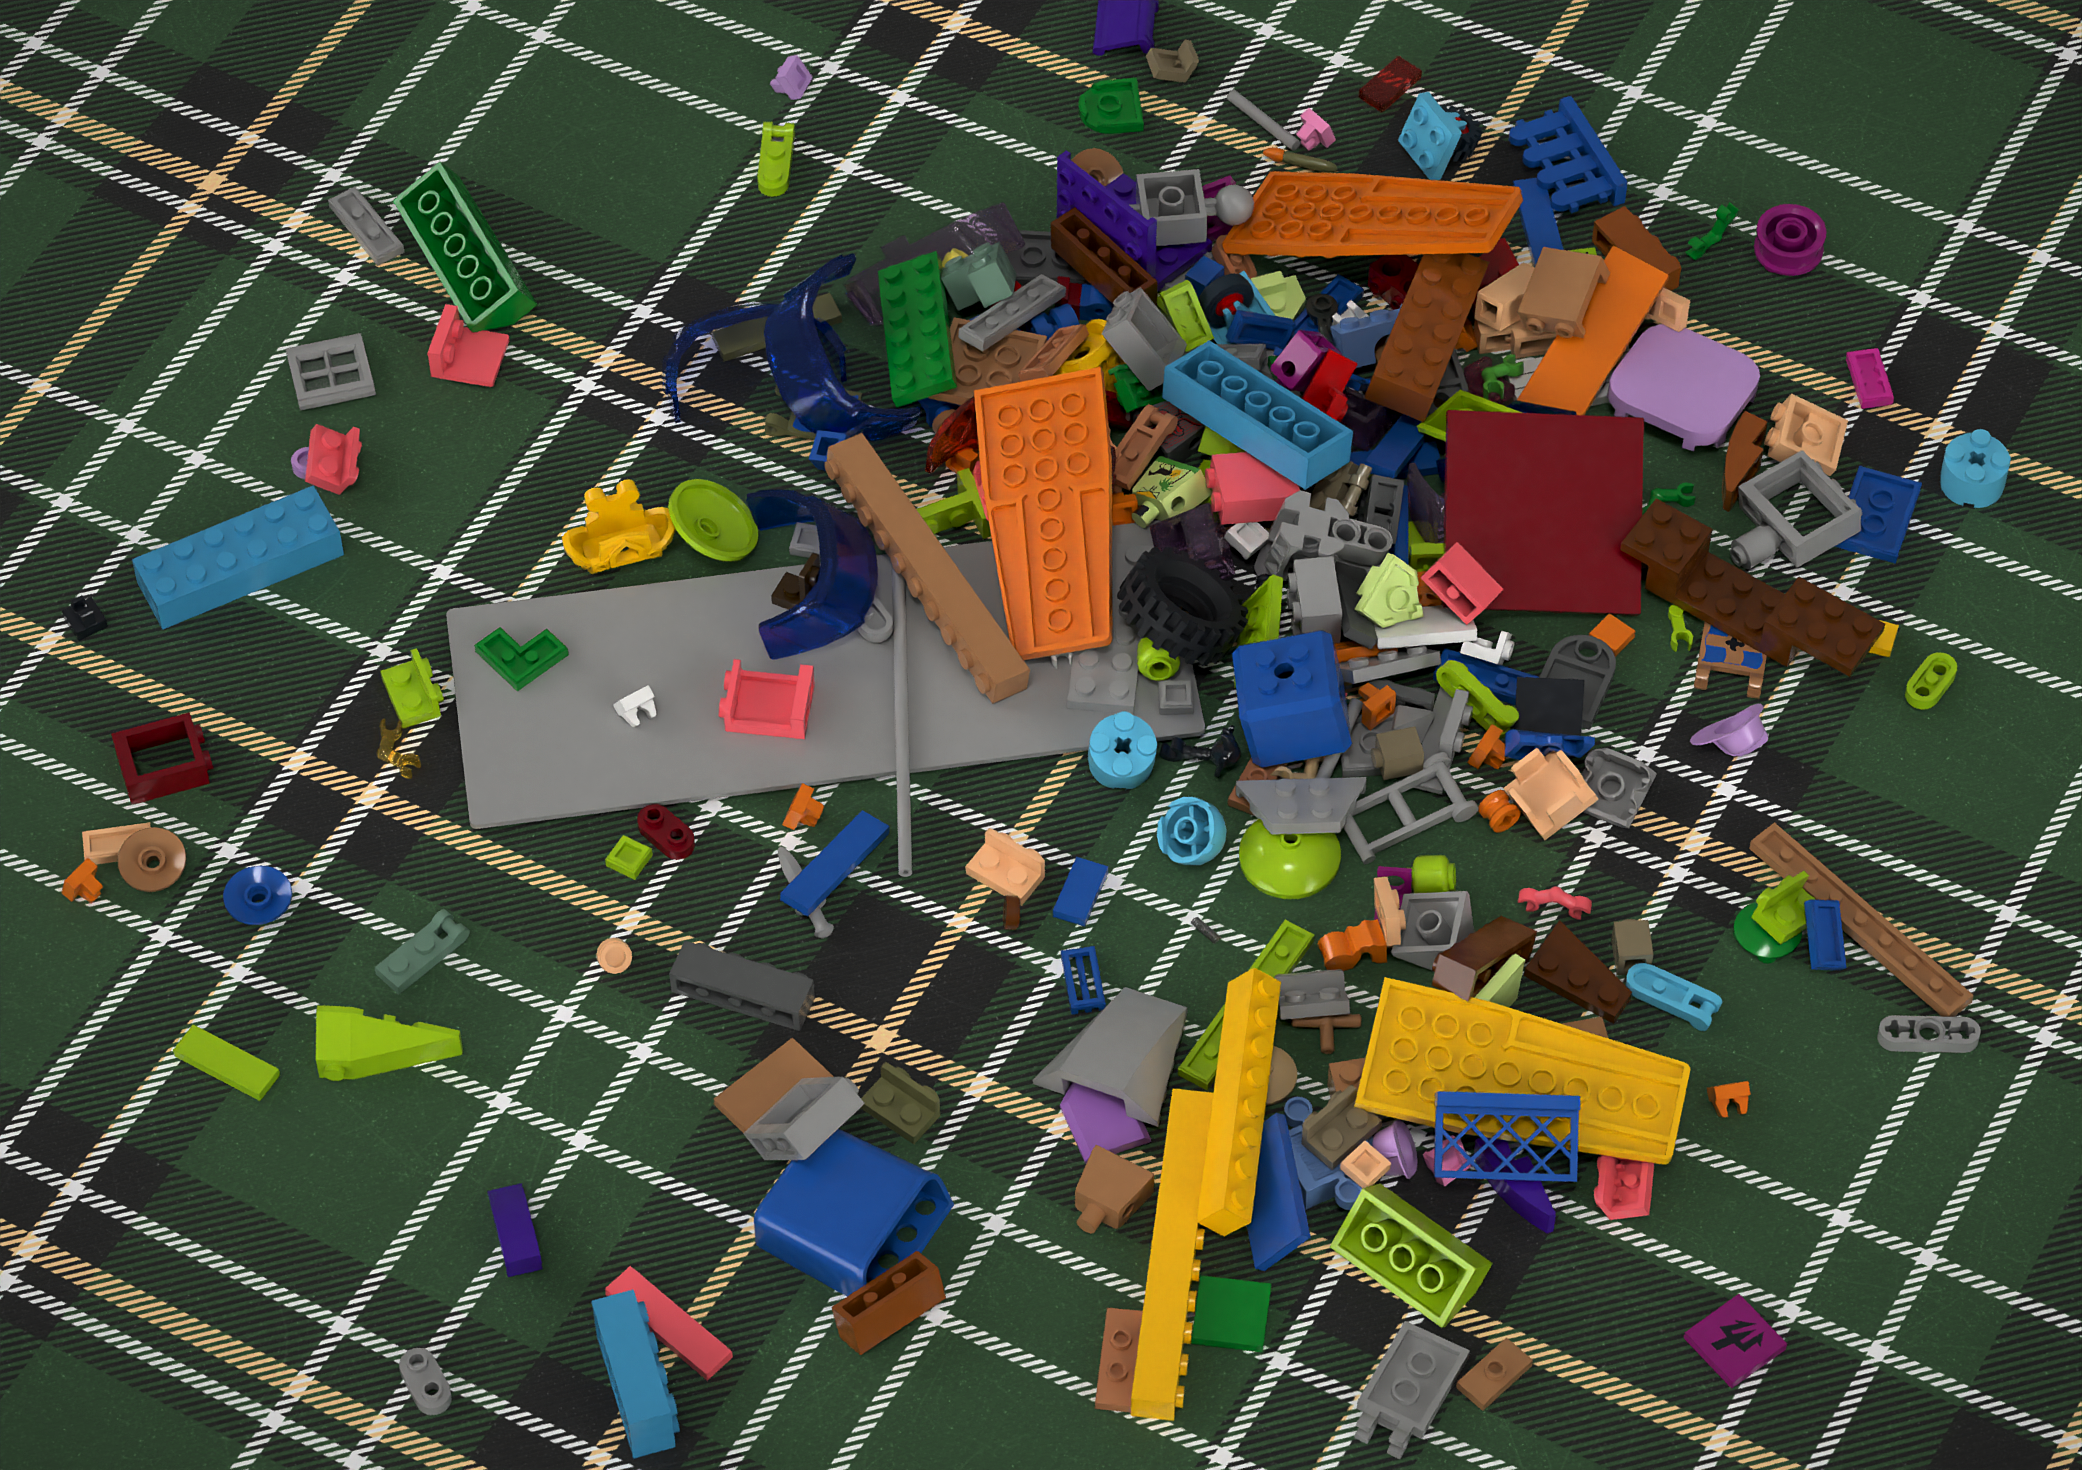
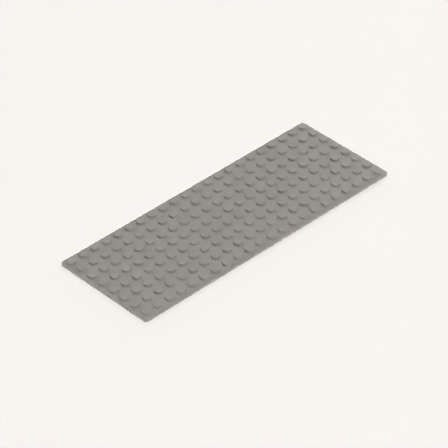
[446,520,1205,829]

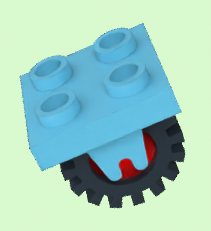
[1398,92,1482,180]

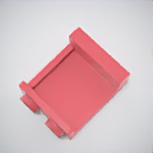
[719,659,815,739]

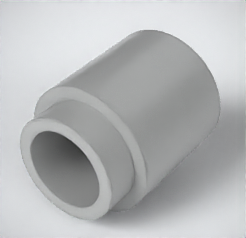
[1730,525,1781,569]

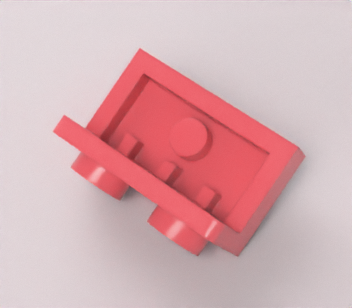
[1594,1155,1654,1220]

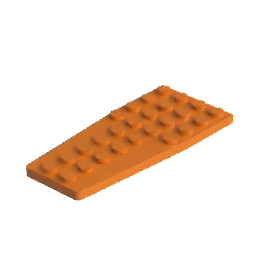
[1222,171,1523,258]
[974,367,1113,660]

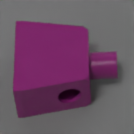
[1270,330,1342,392]

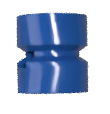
[1025,303,1079,341]

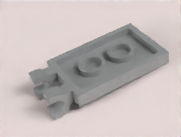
[1354,1321,1470,1459]

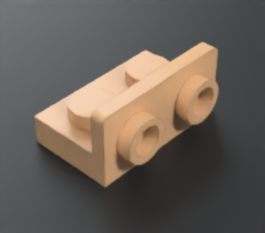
[966,828,1045,906]

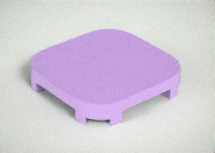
[1607,324,1760,451]

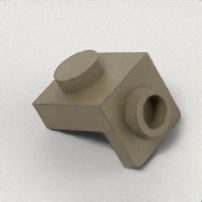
[1146,40,1199,83]

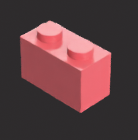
[1420,542,1503,625]

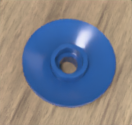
[223,866,292,925]

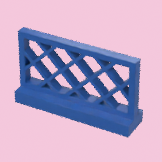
[1434,1091,1580,1182]

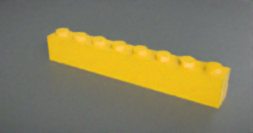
[1197,967,1281,1236]

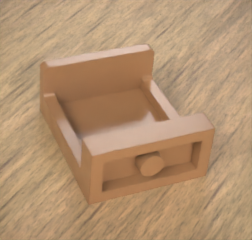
[1517,247,1610,338]

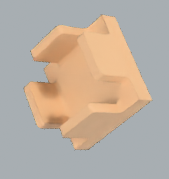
[1503,748,1599,840]

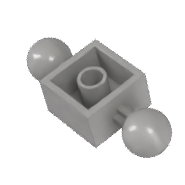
[1129,169,1254,246]

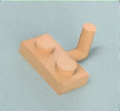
[1374,876,1406,948]

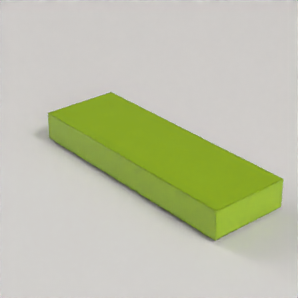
[173,1025,280,1101]

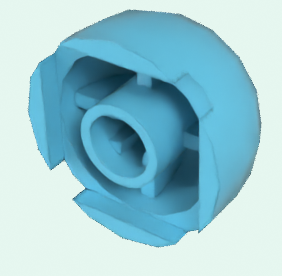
[1157,797,1227,865]

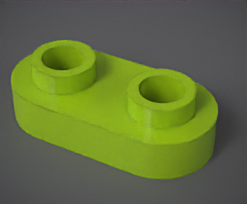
[1905,652,1957,709]

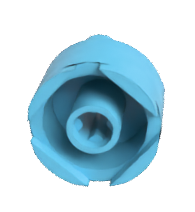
[1940,429,2011,508]
[1088,711,1157,790]

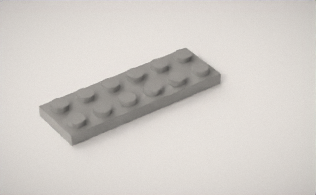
[1067,543,1153,714]

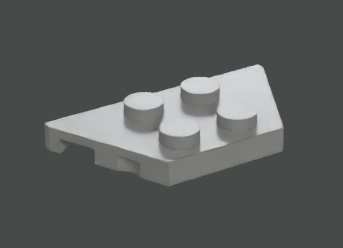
[1236,777,1366,834]

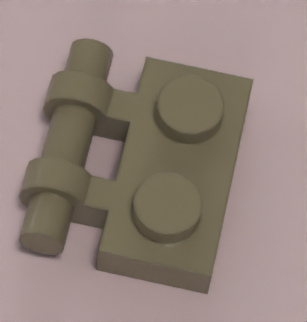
[1309,461,1372,518]

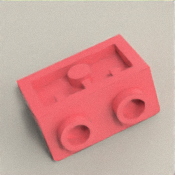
[305,424,362,495]

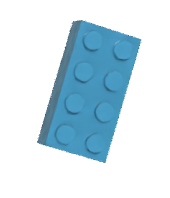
[591,1289,680,1459]

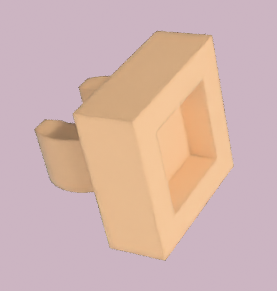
[1340,1141,1391,1188]

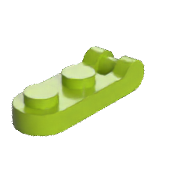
[757,122,795,197]
[1436,660,1519,739]

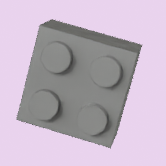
[1287,556,1342,643]

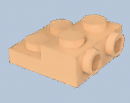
[1764,393,1848,476]

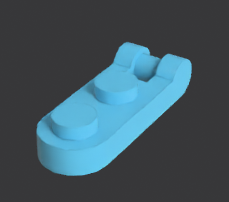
[1625,963,1723,1031]

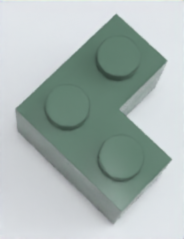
[941,242,1017,311]

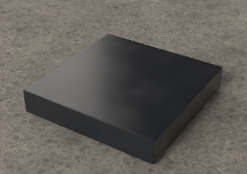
[1514,677,1585,736]

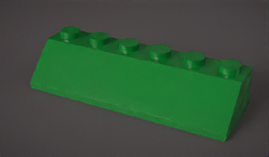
[392,161,538,332]

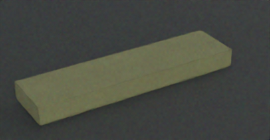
[712,293,842,362]

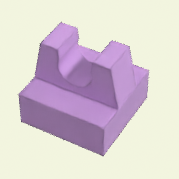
[770,55,813,100]

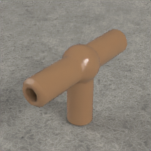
[1291,1014,1362,1054]

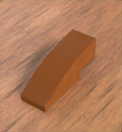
[1722,411,1767,512]

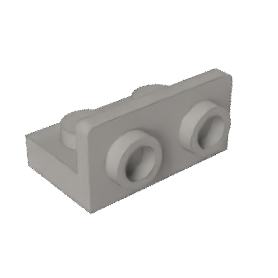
[1275,969,1350,1020]

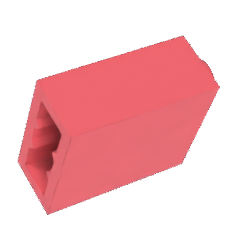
[1205,452,1300,525]

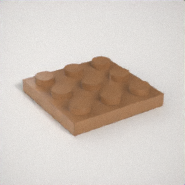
[929,317,1047,408]

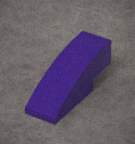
[1474,1137,1556,1233]
[487,1183,543,1277]

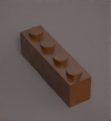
[1051,207,1157,307]
[1432,916,1537,1001]

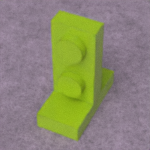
[1157,279,1214,352]
[916,468,991,539]

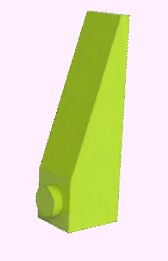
[316,1005,463,1081]

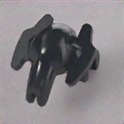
[1159,725,1241,778]

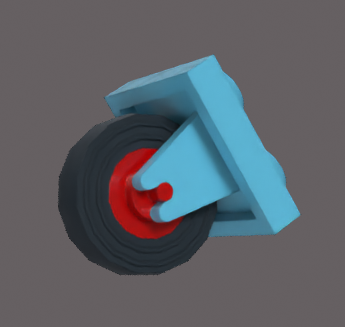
[1198,270,1275,344]

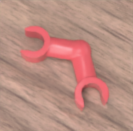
[1518,886,1592,920]

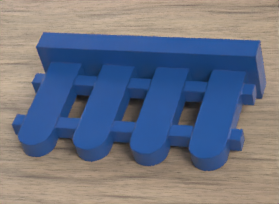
[1509,96,1628,213]

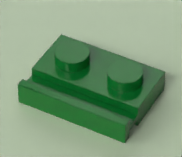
[1108,364,1166,413]

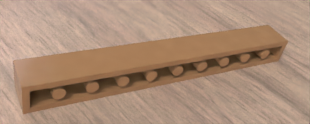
[825,433,1030,704]

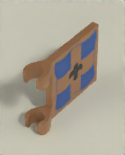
[1694,622,1767,699]

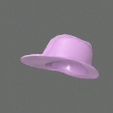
[1690,704,1768,756]
[1372,1120,1418,1179]

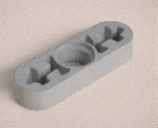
[1877,1015,1981,1053]

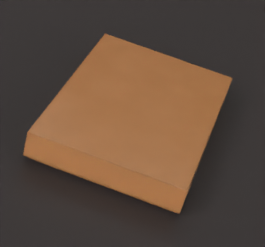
[714,1038,834,1133]

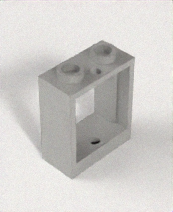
[1102,287,1187,391]

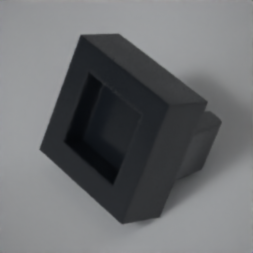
[62,595,108,641]

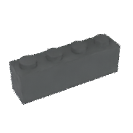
[669,941,815,1031]

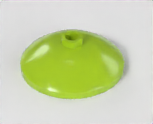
[668,479,758,561]
[1239,819,1341,899]

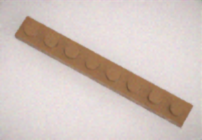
[1749,822,1974,1017]

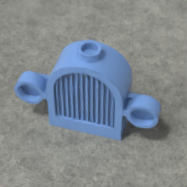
[1284,1097,1373,1210]

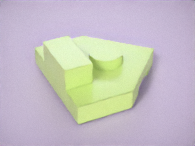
[1251,271,1306,321]
[1354,553,1424,628]

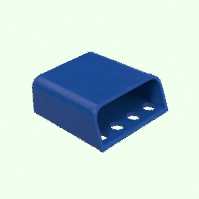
[754,1128,954,1297]

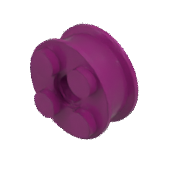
[1754,204,1826,276]

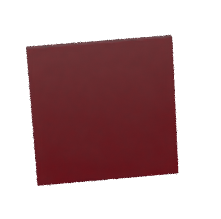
[1443,410,1644,615]

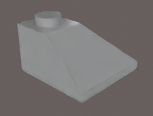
[1391,891,1474,970]

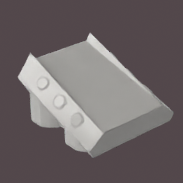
[1582,748,1657,829]

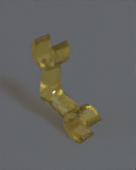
[377,718,421,779]

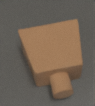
[1075,1145,1154,1234]

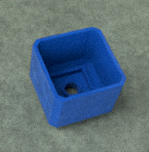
[1232,630,1352,767]

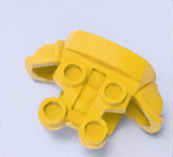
[1052,319,1126,393]
[562,480,676,574]

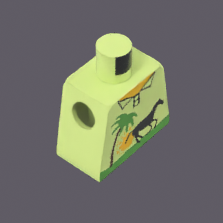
[1132,456,1212,528]

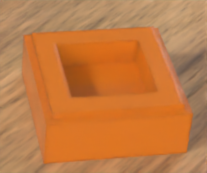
[1589,613,1636,657]

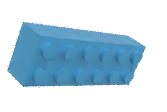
[1162,340,1353,490]
[132,485,344,630]

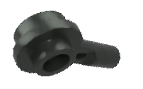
[1306,294,1338,344]

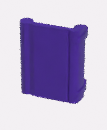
[1093,0,1159,56]

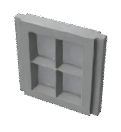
[286,333,376,411]

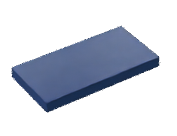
[1247,1113,1311,1271]

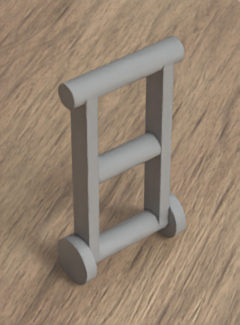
[1343,752,1479,864]

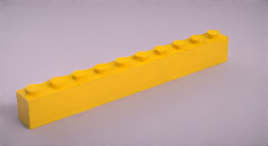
[1131,1088,1213,1421]

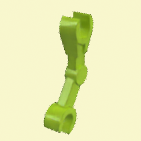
[1668,604,1693,652]

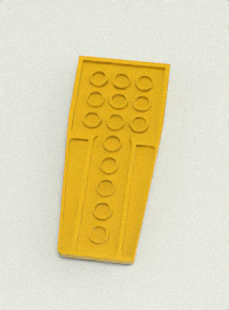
[1354,977,1690,1165]

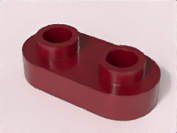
[637,804,695,860]

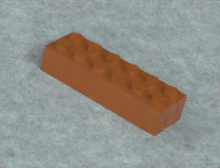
[1364,253,1489,422]

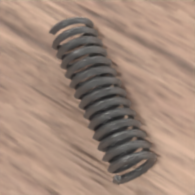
[1191,917,1221,944]

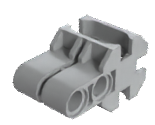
[1264,490,1393,584]

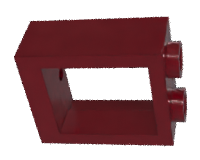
[111,712,213,805]

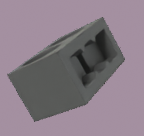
[1357,474,1404,547]

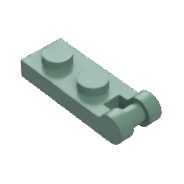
[375,909,470,995]

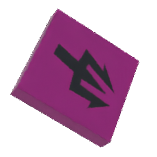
[1684,1294,1787,1389]

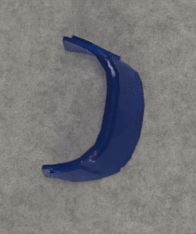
[764,253,921,442]
[662,301,847,424]
[746,490,878,660]

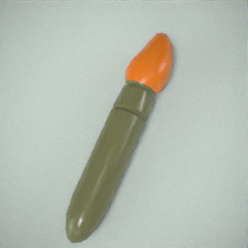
[1263,147,1338,173]

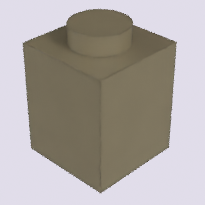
[1371,726,1424,780]
[1611,919,1654,975]

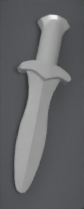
[778,847,834,939]

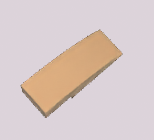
[1474,319,1557,359]

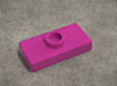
[1846,348,1894,409]

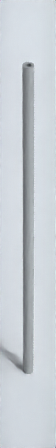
[892,567,912,877]

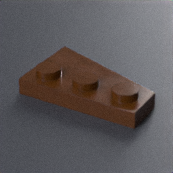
[1524,920,1632,1024]

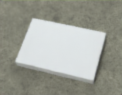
[1374,605,1477,649]

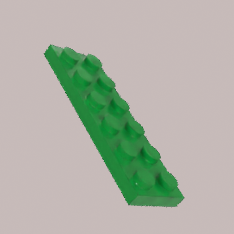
[878,251,957,408]

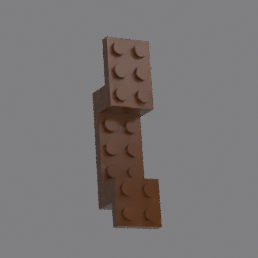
[1621,498,1885,677]

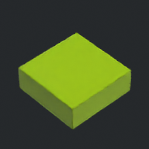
[605,835,653,880]

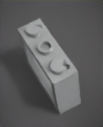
[1738,450,1862,568]
[743,1077,865,1160]

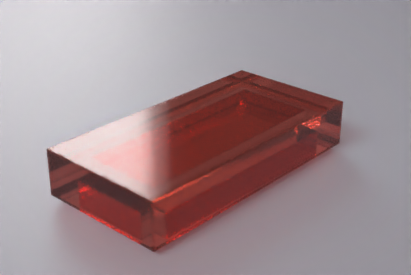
[1359,56,1422,113]

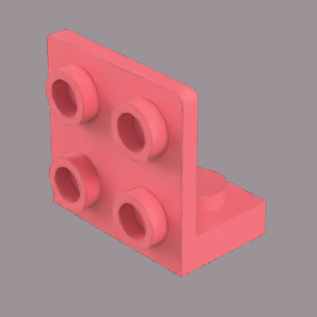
[428,304,510,387]

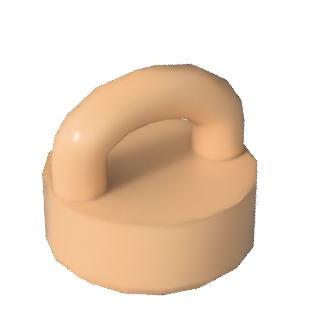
[596,938,632,974]

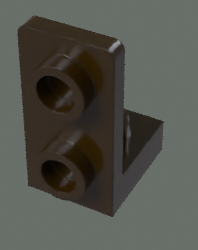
[771,553,824,617]

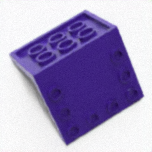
[1057,150,1213,292]

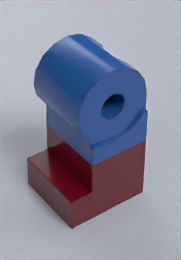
[1055,276,1114,321]

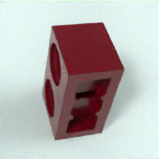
[1368,254,1419,310]

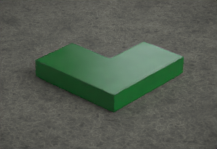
[474,627,569,692]

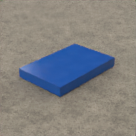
[1834,466,1922,564]

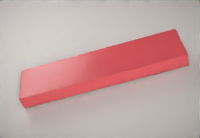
[605,1266,733,1381]

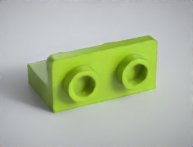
[381,648,444,729]
[1751,871,1814,945]

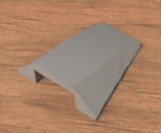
[1033,987,1188,1127]

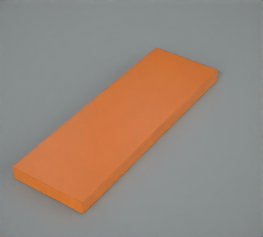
[1517,245,1669,415]

